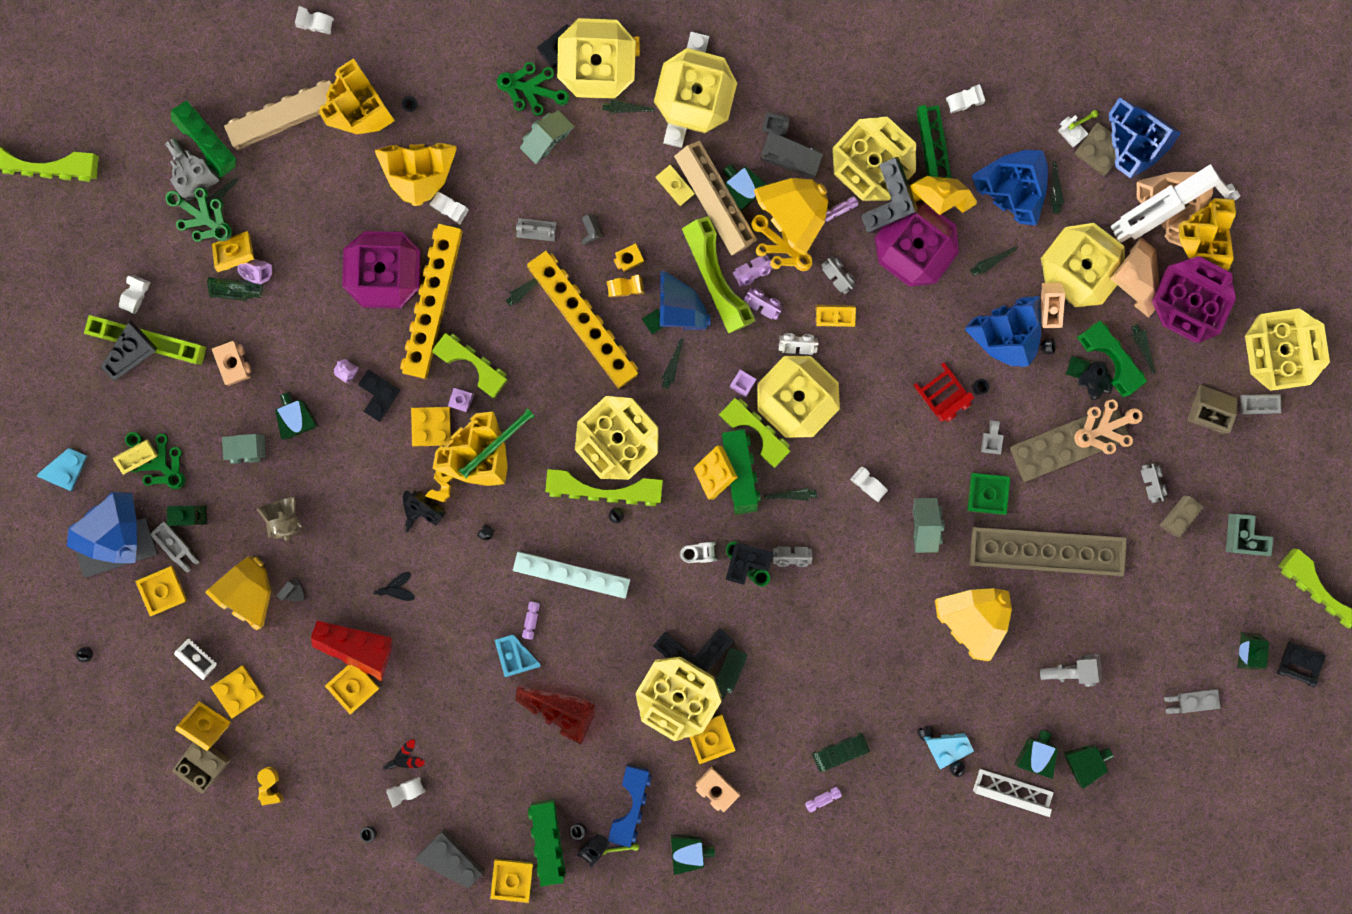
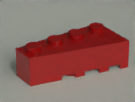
[311,620,392,681]

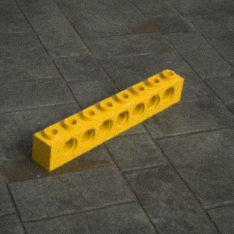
[400,224,463,379]
[527,251,638,389]

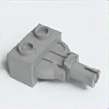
[165,139,220,202]
[1040,654,1102,687]

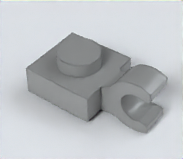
[981,420,1003,455]

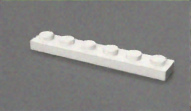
[663,32,709,148]

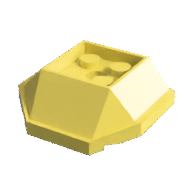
[557,18,636,98]
[654,48,737,133]
[832,117,916,201]
[1041,223,1125,307]
[1245,309,1330,391]
[757,356,840,438]
[575,396,659,480]
[635,657,722,741]

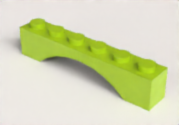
[0,146,99,182]
[682,216,756,334]
[84,315,207,365]
[545,469,663,506]
[1278,549,1352,629]

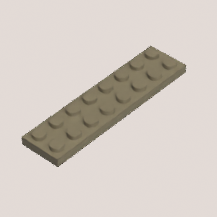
[969,527,1127,576]

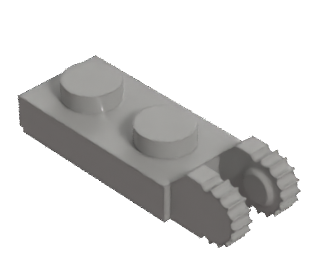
[150,521,200,572]
[1164,689,1220,714]

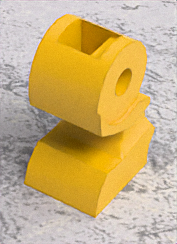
[606,275,644,297]
[426,471,454,502]
[257,767,284,806]

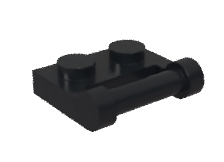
[1277,642,1326,688]

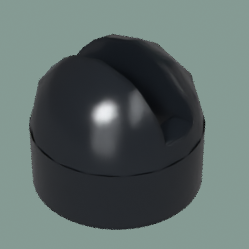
[402,96,417,112]
[1041,339,1056,354]
[972,379,989,395]
[609,508,624,523]
[477,523,493,540]
[76,647,93,663]
[917,726,934,741]
[950,761,966,777]
[570,823,586,840]
[360,826,377,843]

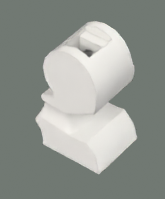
[295,6,334,34]
[946,84,985,113]
[429,192,469,225]
[119,275,151,314]
[850,467,888,502]
[386,777,426,807]

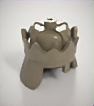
[256,496,303,541]

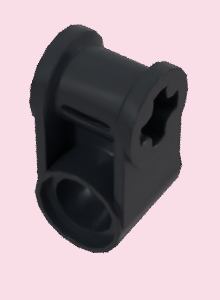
[577,834,609,868]

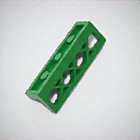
[916,105,952,179]

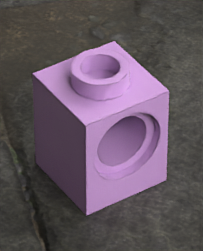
[730,370,756,397]
[448,388,474,413]

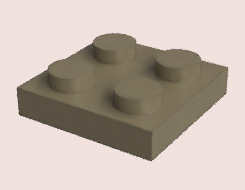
[1074,122,1116,176]

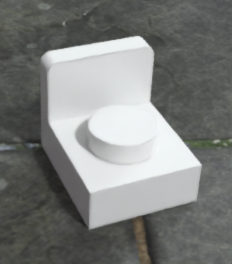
[1058,115,1088,147]

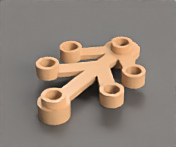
[1074,399,1142,454]

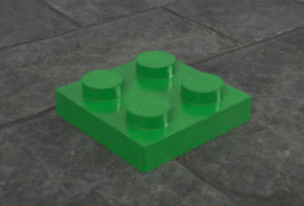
[967,473,1010,515]

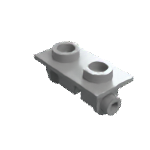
[516,218,556,242]
[821,256,856,295]
[1141,462,1168,503]
[773,546,812,567]

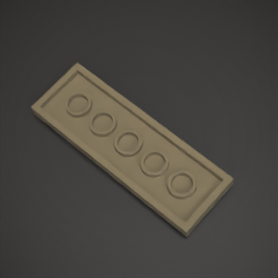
[1009,405,1129,482]

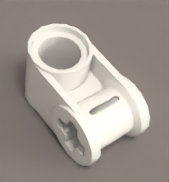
[680,542,717,563]

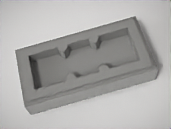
[1240,394,1281,415]

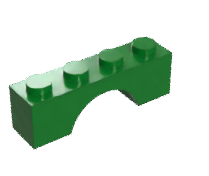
[171,100,236,178]
[1076,321,1147,398]

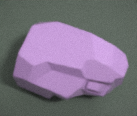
[237,259,272,284]
[334,359,359,383]

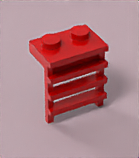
[913,362,974,422]

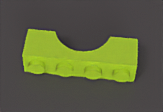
[432,333,508,399]
[719,398,790,468]

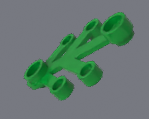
[497,62,569,117]
[165,187,232,242]
[125,432,186,489]

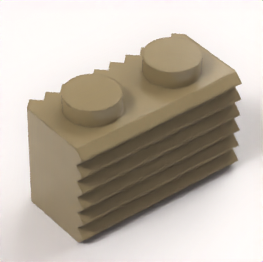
[1160,496,1203,537]

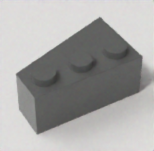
[760,131,823,179]
[414,829,484,888]

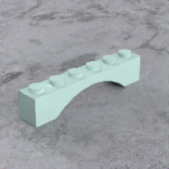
[513,551,630,598]

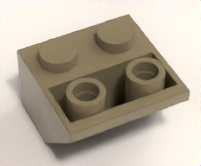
[1187,385,1237,434]
[172,742,231,794]

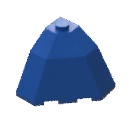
[1109,97,1182,178]
[972,150,1048,225]
[660,271,710,330]
[965,296,1041,367]
[67,492,137,563]

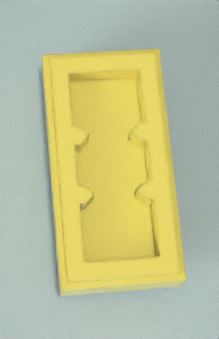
[656,165,695,207]
[113,439,158,475]

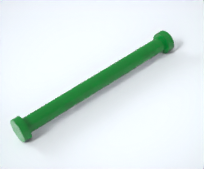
[459,408,535,478]

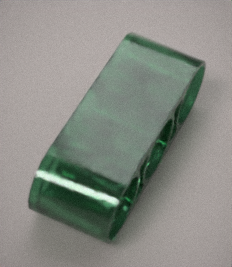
[812,732,870,772]

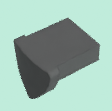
[762,112,789,137]
[581,214,604,246]
[276,578,305,601]

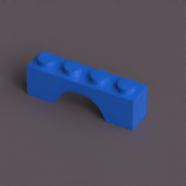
[608,764,652,847]

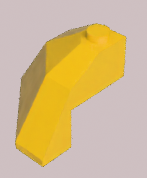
[318,58,394,134]
[375,143,457,206]
[909,176,977,215]
[754,178,828,256]
[1178,198,1236,271]
[433,411,508,486]
[205,556,271,630]
[935,588,1012,661]

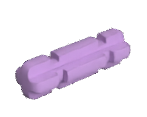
[825,196,858,221]
[522,601,540,639]
[805,787,842,812]

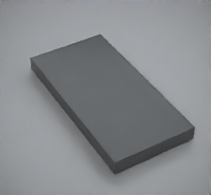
[75,518,158,578]

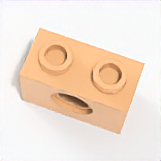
[1041,283,1065,328]
[212,341,252,386]
[696,766,740,812]

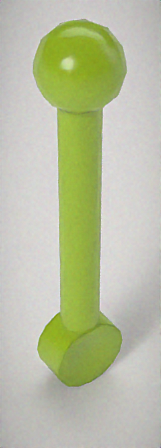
[1068,110,1098,130]
[603,843,640,855]

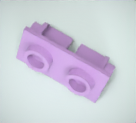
[733,255,773,286]
[743,288,783,320]

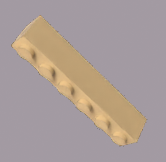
[224,80,333,150]
[674,141,757,255]

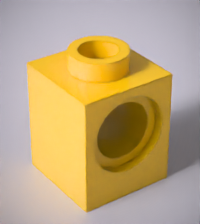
[613,243,644,272]

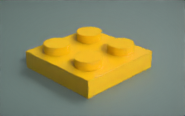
[212,231,254,272]
[411,407,451,446]
[694,445,737,500]
[135,566,187,617]
[210,665,265,719]
[325,665,380,714]
[175,701,231,751]
[689,714,735,764]
[490,859,533,903]

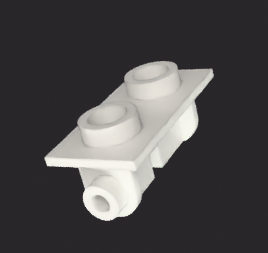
[779,333,818,355]

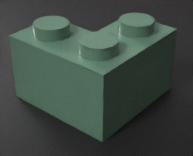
[520,110,574,164]
[222,434,266,464]
[913,498,945,553]
[1226,514,1273,556]

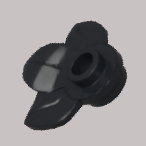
[1078,362,1113,400]

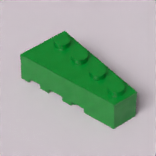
[722,429,761,515]
[528,799,566,887]

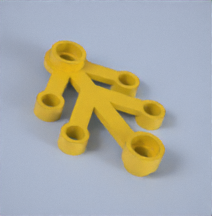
[751,215,812,271]

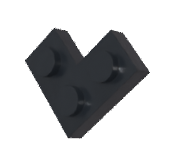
[358,369,401,422]
[725,542,773,585]

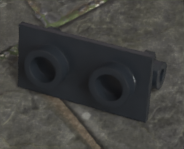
[405,490,446,526]

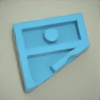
[37,448,88,491]
[494,634,541,677]
[924,733,974,769]

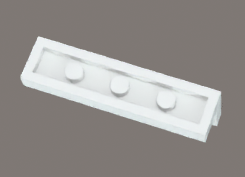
[973,769,1054,817]

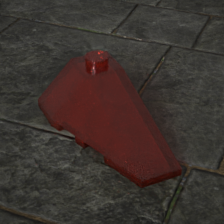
[515,686,595,745]

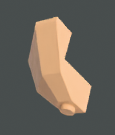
[1137,172,1213,247]
[1110,237,1159,318]

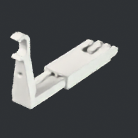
[1111,164,1240,243]

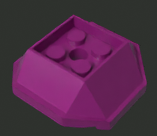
[874,202,959,287]
[342,231,421,309]
[1152,256,1236,343]

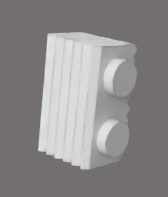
[174,639,216,680]

